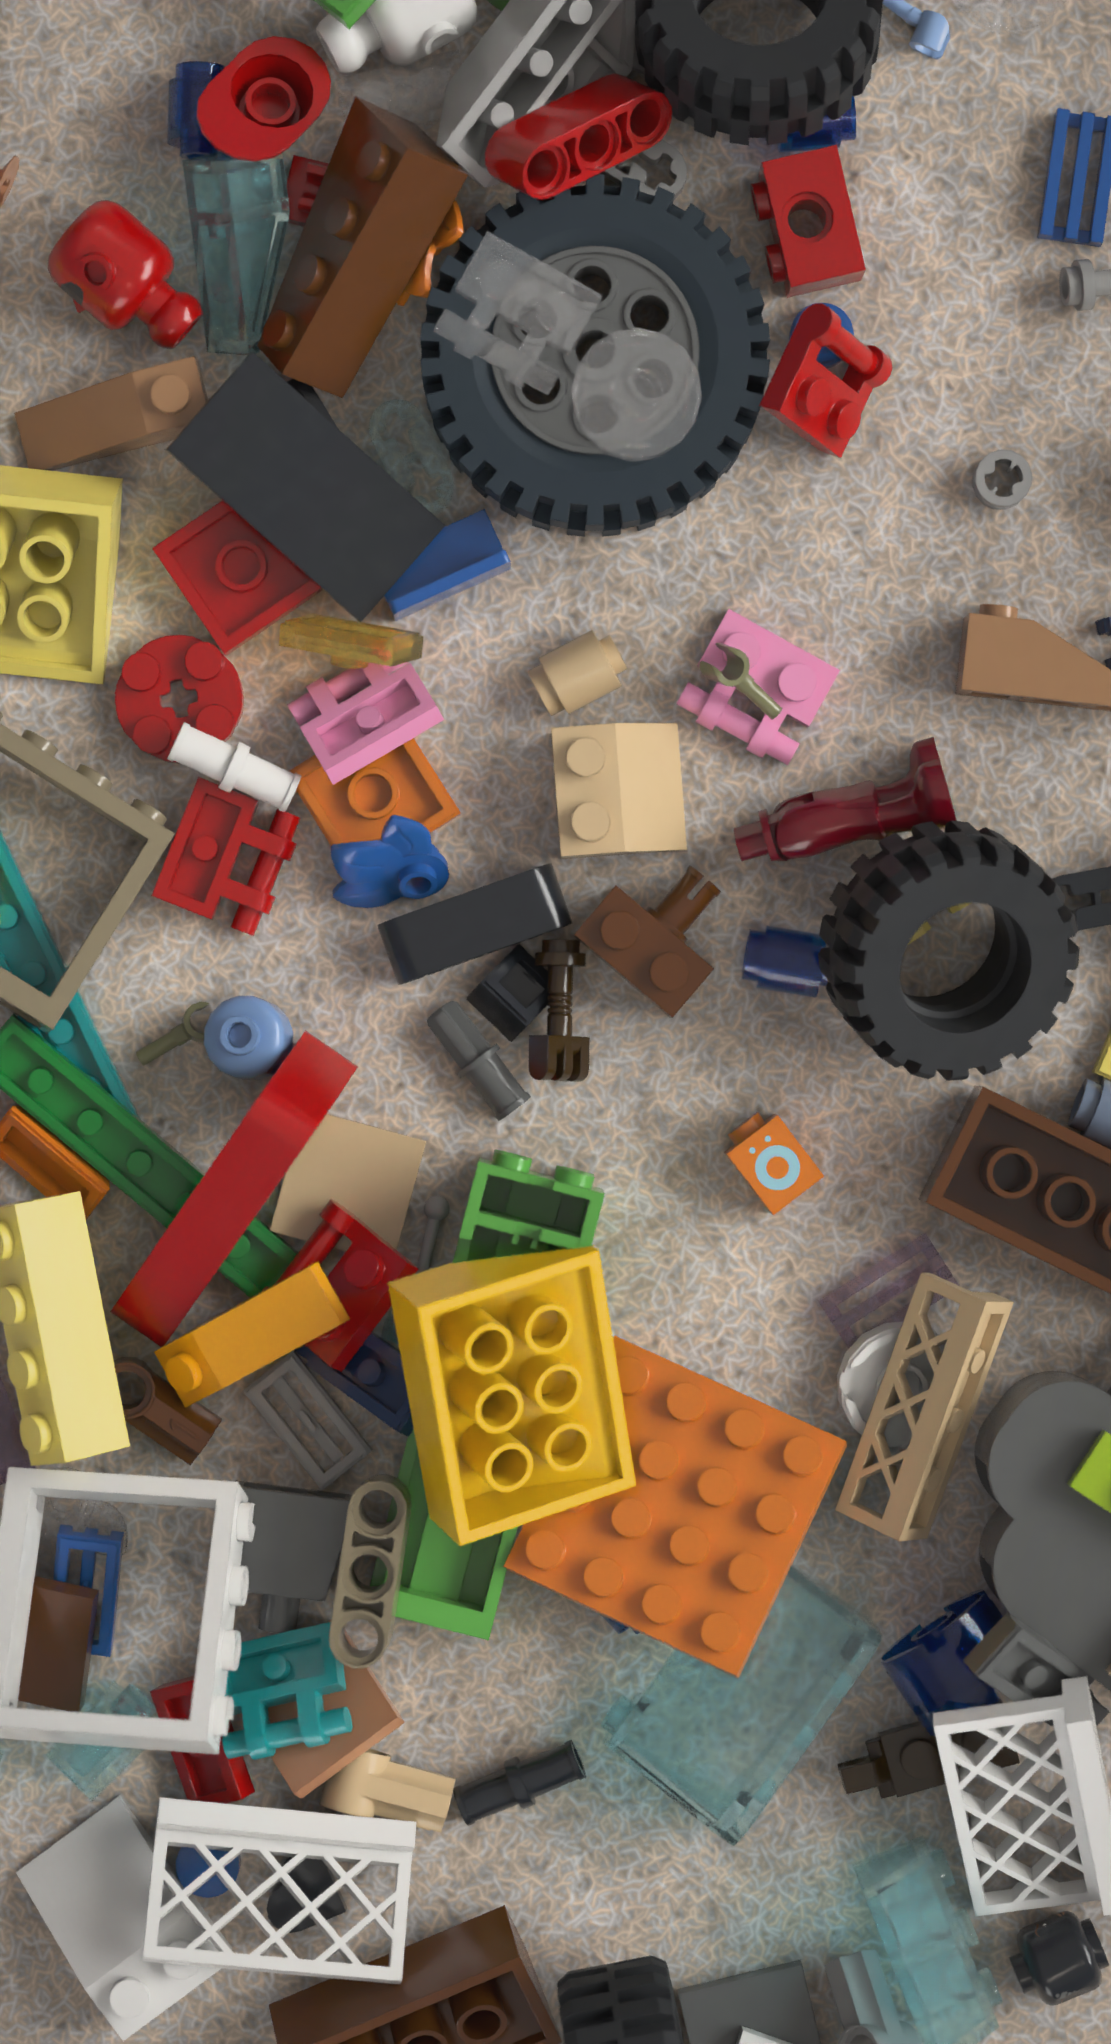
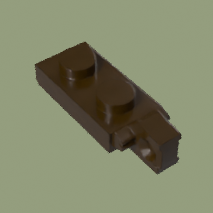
[837,1698,1020,1799]

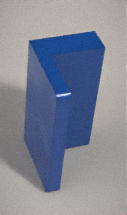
[384,509,511,621]

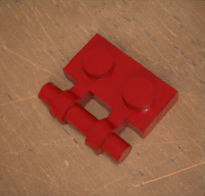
[151,777,300,936]

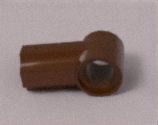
[113,1357,222,1466]

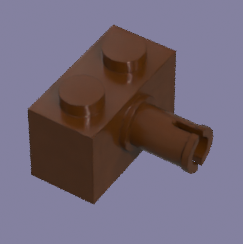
[574,865,721,1018]

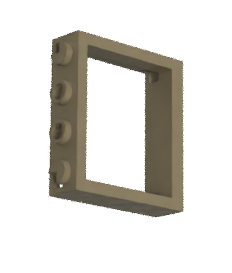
[0,712,175,1034]

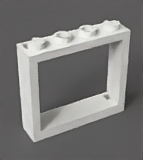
[0,1467,255,1754]

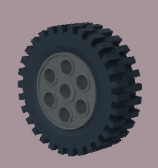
[420,175,770,537]

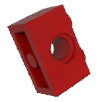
[750,145,866,298]

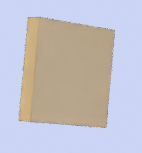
[270,1114,427,1252]

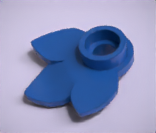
[331,815,449,908]

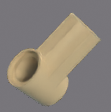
[319,1749,456,1833]

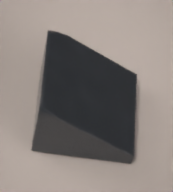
[467,944,550,1042]

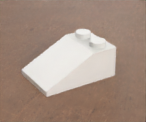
[16,1795,232,2041]

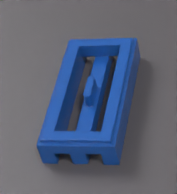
[1037,108,1111,247]
[53,1524,124,1657]

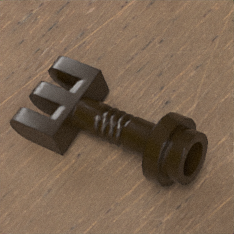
[528,939,590,1082]

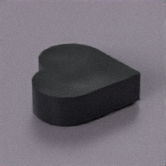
[267,1857,347,1933]

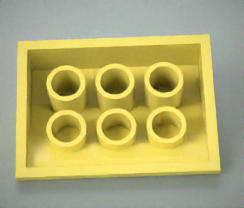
[0,465,123,684]

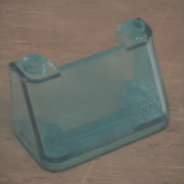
[601,1563,882,1846]

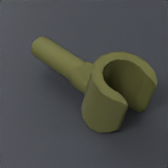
[699,643,782,720]
[136,1002,209,1066]

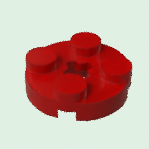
[115,635,244,764]

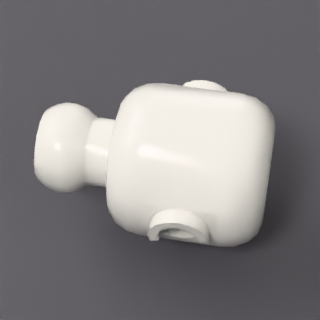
[316,0,478,73]

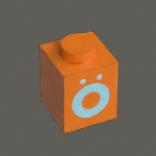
[724,1112,824,1215]

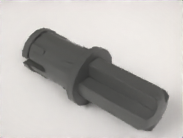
[427,1000,531,1121]

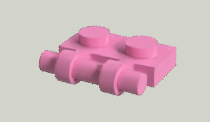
[676,609,840,766]
[287,641,444,785]

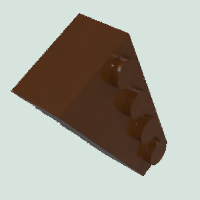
[257,96,468,398]

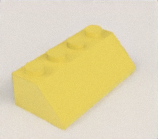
[0,1191,130,1466]

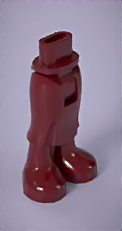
[734,737,957,862]

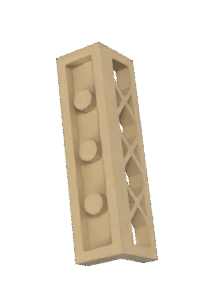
[835,1272,1014,1541]

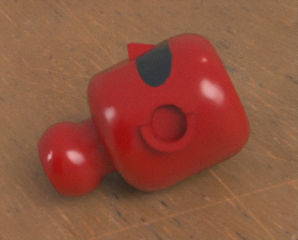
[48,200,203,349]

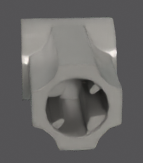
[824,1949,922,2044]

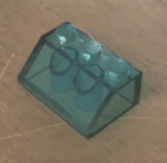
[852,1836,1003,2044]

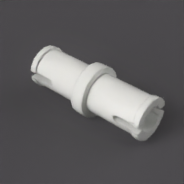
[167,722,301,812]

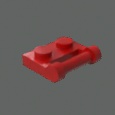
[760,303,893,458]
[261,1199,419,1372]

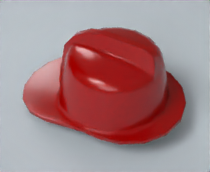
[196,36,331,162]

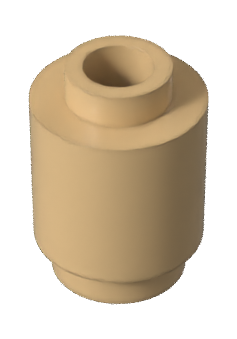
[528,629,627,716]

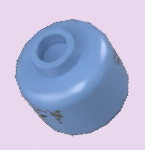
[204,996,293,1080]

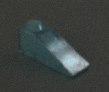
[182,152,290,355]

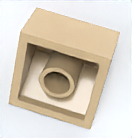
[551,723,687,860]

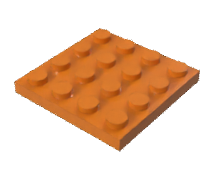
[503,1335,847,1679]

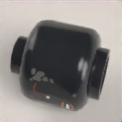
[1009,1911,1109,2006]

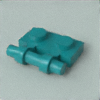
[222,1622,353,1760]

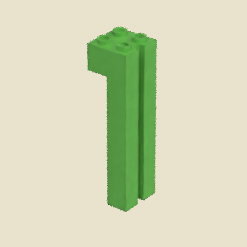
[370,1149,605,1640]

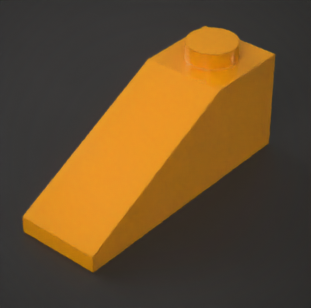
[154,1262,350,1408]

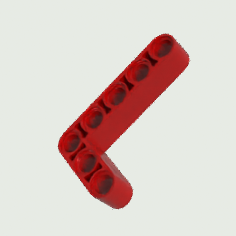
[110,1030,358,1347]

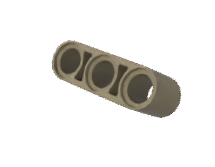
[329,1474,412,1668]

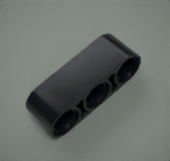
[377,863,573,985]

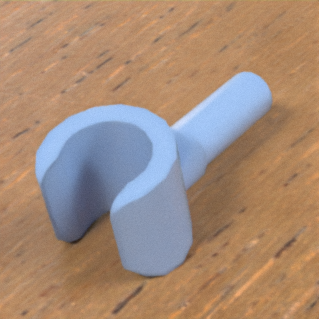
[883,0,950,59]

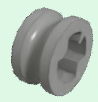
[972,449,1032,510]

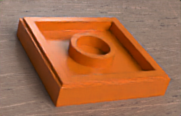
[289,738,461,846]

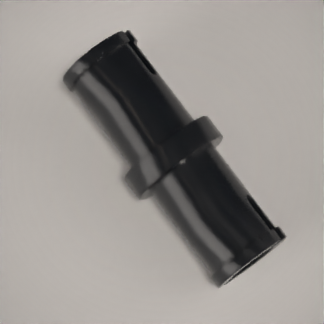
[453,1740,586,1826]

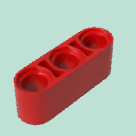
[485,73,672,200]

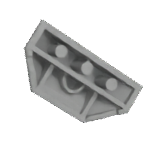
[436,0,636,187]

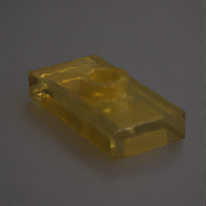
[279,613,424,669]

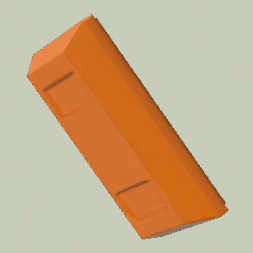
[0,1105,111,1220]

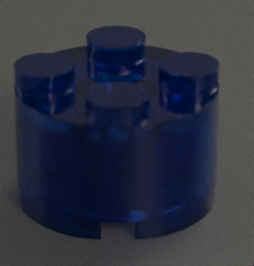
[881,1589,1003,1736]

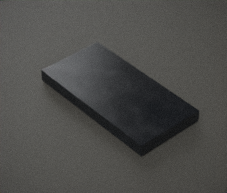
[165,351,445,622]

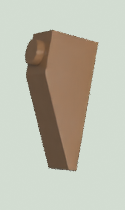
[14,356,208,471]
[955,604,1111,711]

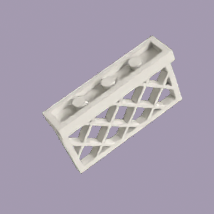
[933,1676,1111,1917]
[142,1797,417,1984]

